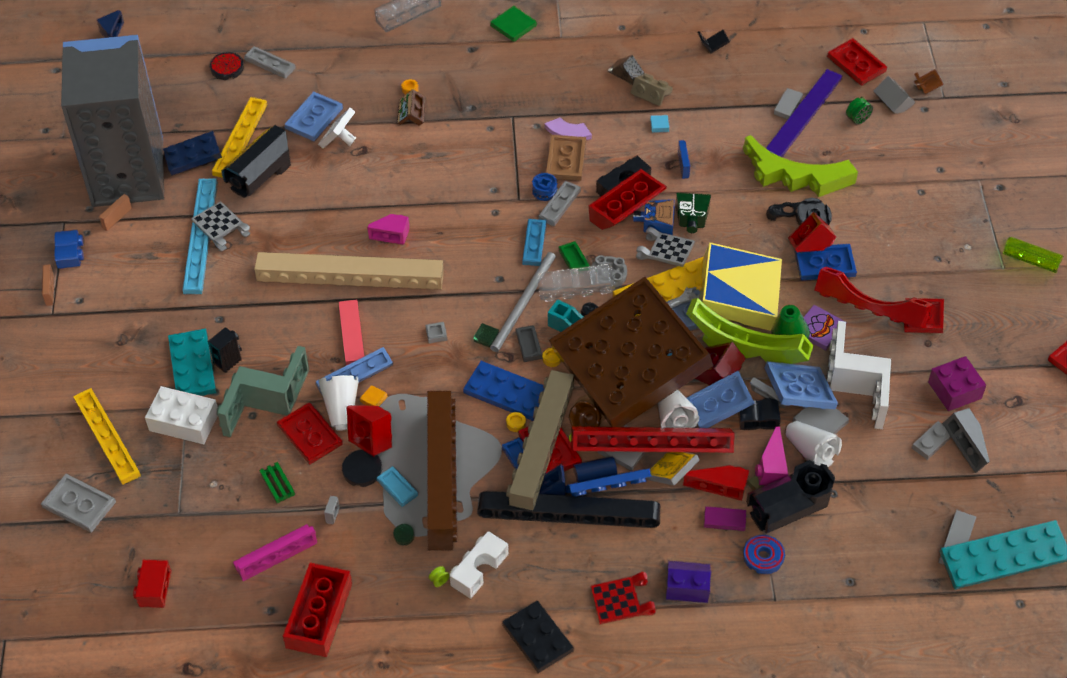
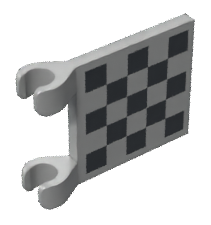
[191,201,250,251]
[636,227,695,267]

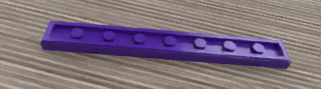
[766,69,842,157]

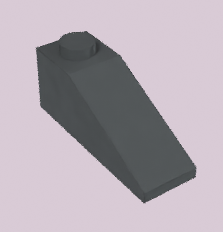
[942,408,990,473]

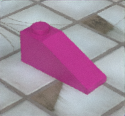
[755,427,788,485]

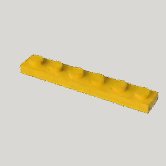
[212,97,267,178]
[73,388,141,485]

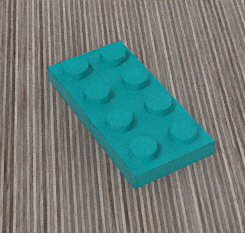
[168,328,216,396]

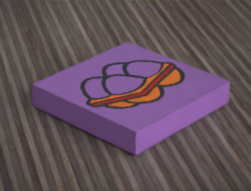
[804,305,847,351]

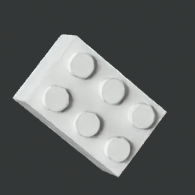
[145,386,218,444]

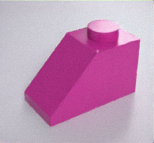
[367,214,410,245]

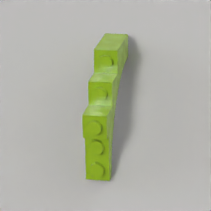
[743,135,858,197]
[686,298,813,364]

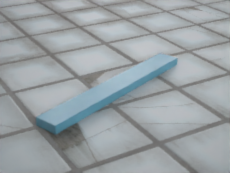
[183,179,217,294]

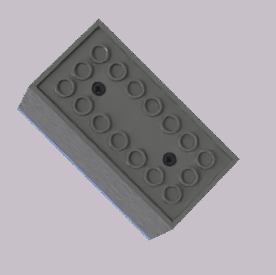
[61,35,164,207]

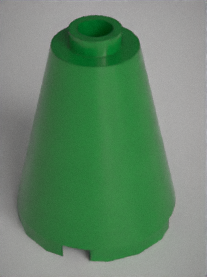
[771,305,810,339]

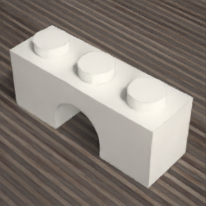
[450,531,509,599]

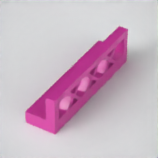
[233,524,317,581]

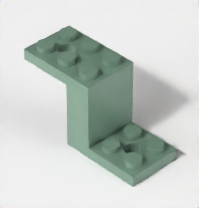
[217,346,309,437]

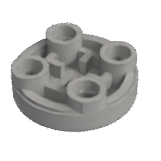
[590,255,627,289]

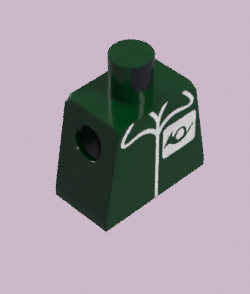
[675,193,711,233]

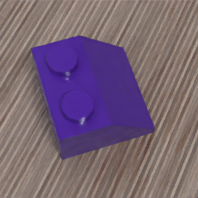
[666,561,711,603]

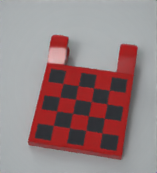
[591,572,656,624]

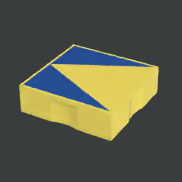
[699,242,782,331]

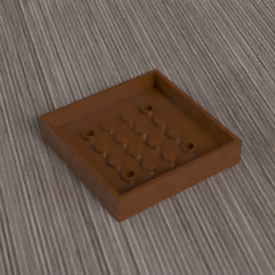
[549,277,713,427]

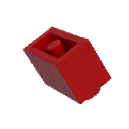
[133,559,171,608]

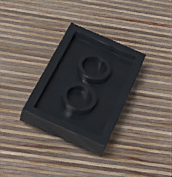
[502,600,574,674]

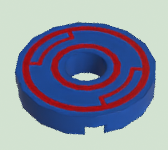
[743,535,785,574]

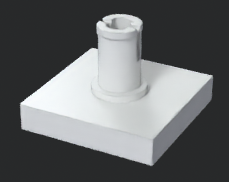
[318,108,356,149]

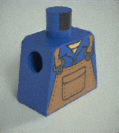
[633,199,675,235]

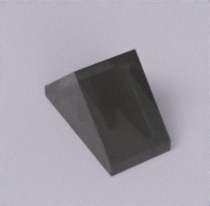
[608,55,645,85]

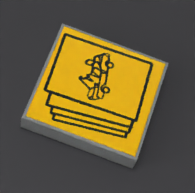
[647,452,699,486]

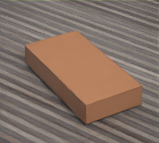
[99,194,132,231]
[42,265,54,306]

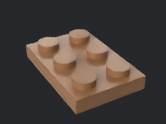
[546,135,586,181]

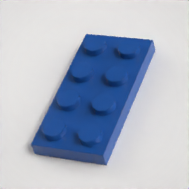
[463,361,545,421]
[565,468,651,496]

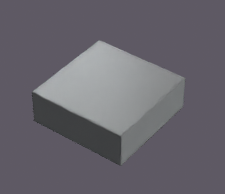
[425,322,447,344]
[324,495,340,525]

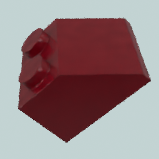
[694,342,746,385]

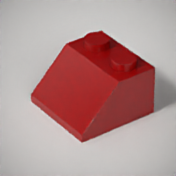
[788,212,837,252]
[346,405,392,456]

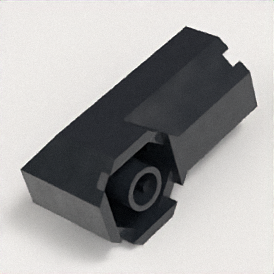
[221,125,291,198]
[746,460,835,533]

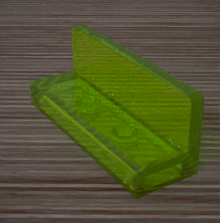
[1003,237,1063,273]

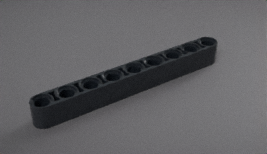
[477,491,661,528]

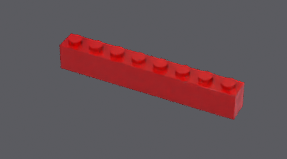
[571,426,735,453]

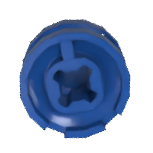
[532,173,557,201]

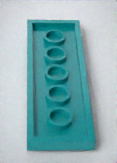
[939,520,1067,590]

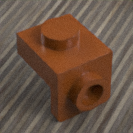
[914,69,944,94]

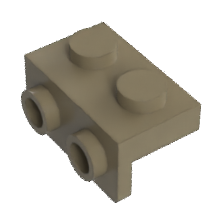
[631,74,673,106]

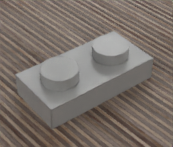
[912,421,952,460]

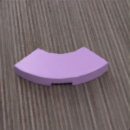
[545,118,592,140]

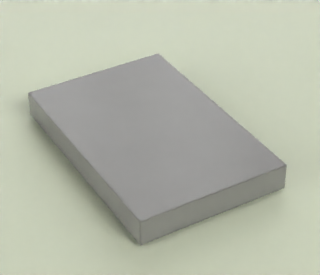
[41,474,116,533]

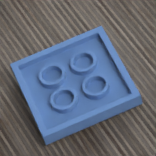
[764,362,838,409]

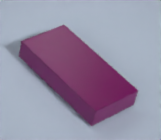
[704,506,746,531]

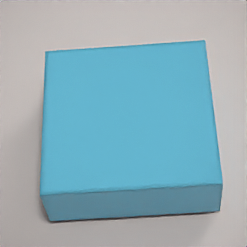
[650,115,669,133]

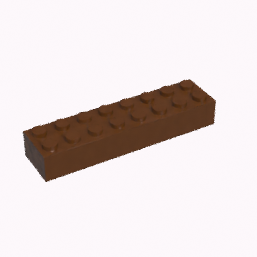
[427,391,457,551]

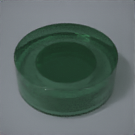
[393,524,415,546]

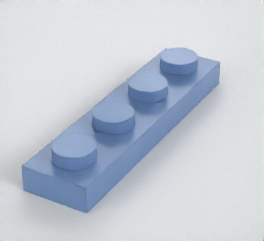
[315,347,393,394]

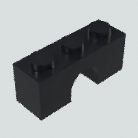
[596,155,651,196]

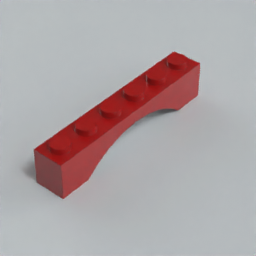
[814,266,932,329]

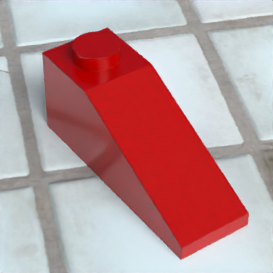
[683,465,750,501]

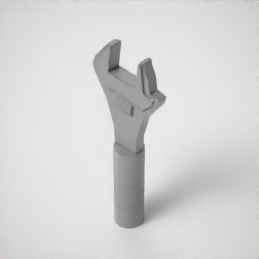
[668,287,700,309]

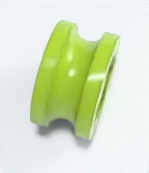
[429,566,450,587]

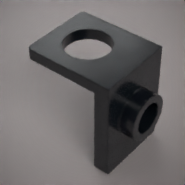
[697,29,730,54]

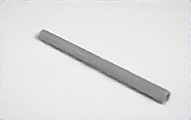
[490,252,556,352]

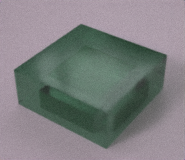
[473,323,499,348]

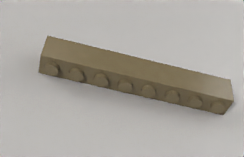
[506,370,574,510]

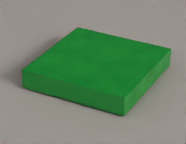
[490,6,537,42]

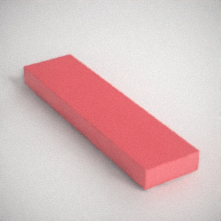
[339,299,364,366]

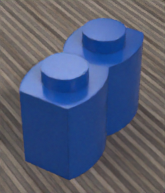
[54,230,84,269]

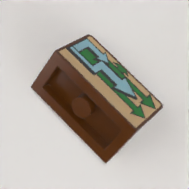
[397,89,426,126]

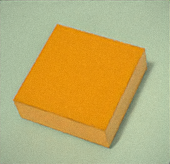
[360,385,388,406]

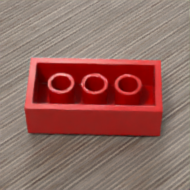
[283,562,352,658]

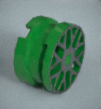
[846,97,873,125]

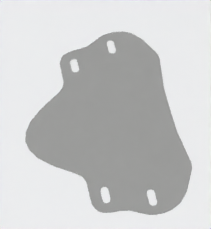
[377,394,502,537]

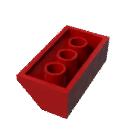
[588,169,667,230]

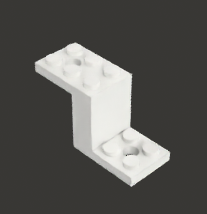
[827,321,891,429]

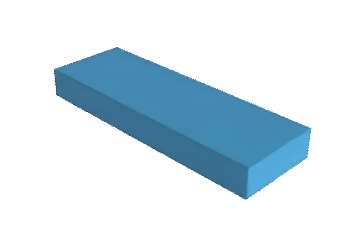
[522,219,546,266]

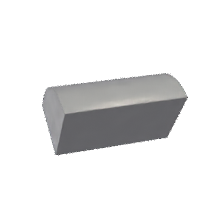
[874,76,916,113]

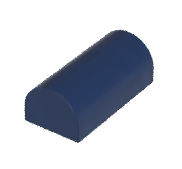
[573,456,617,483]

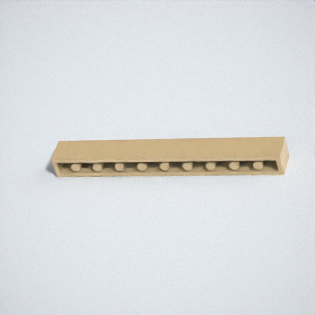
[255,252,444,290]

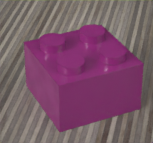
[928,356,986,411]

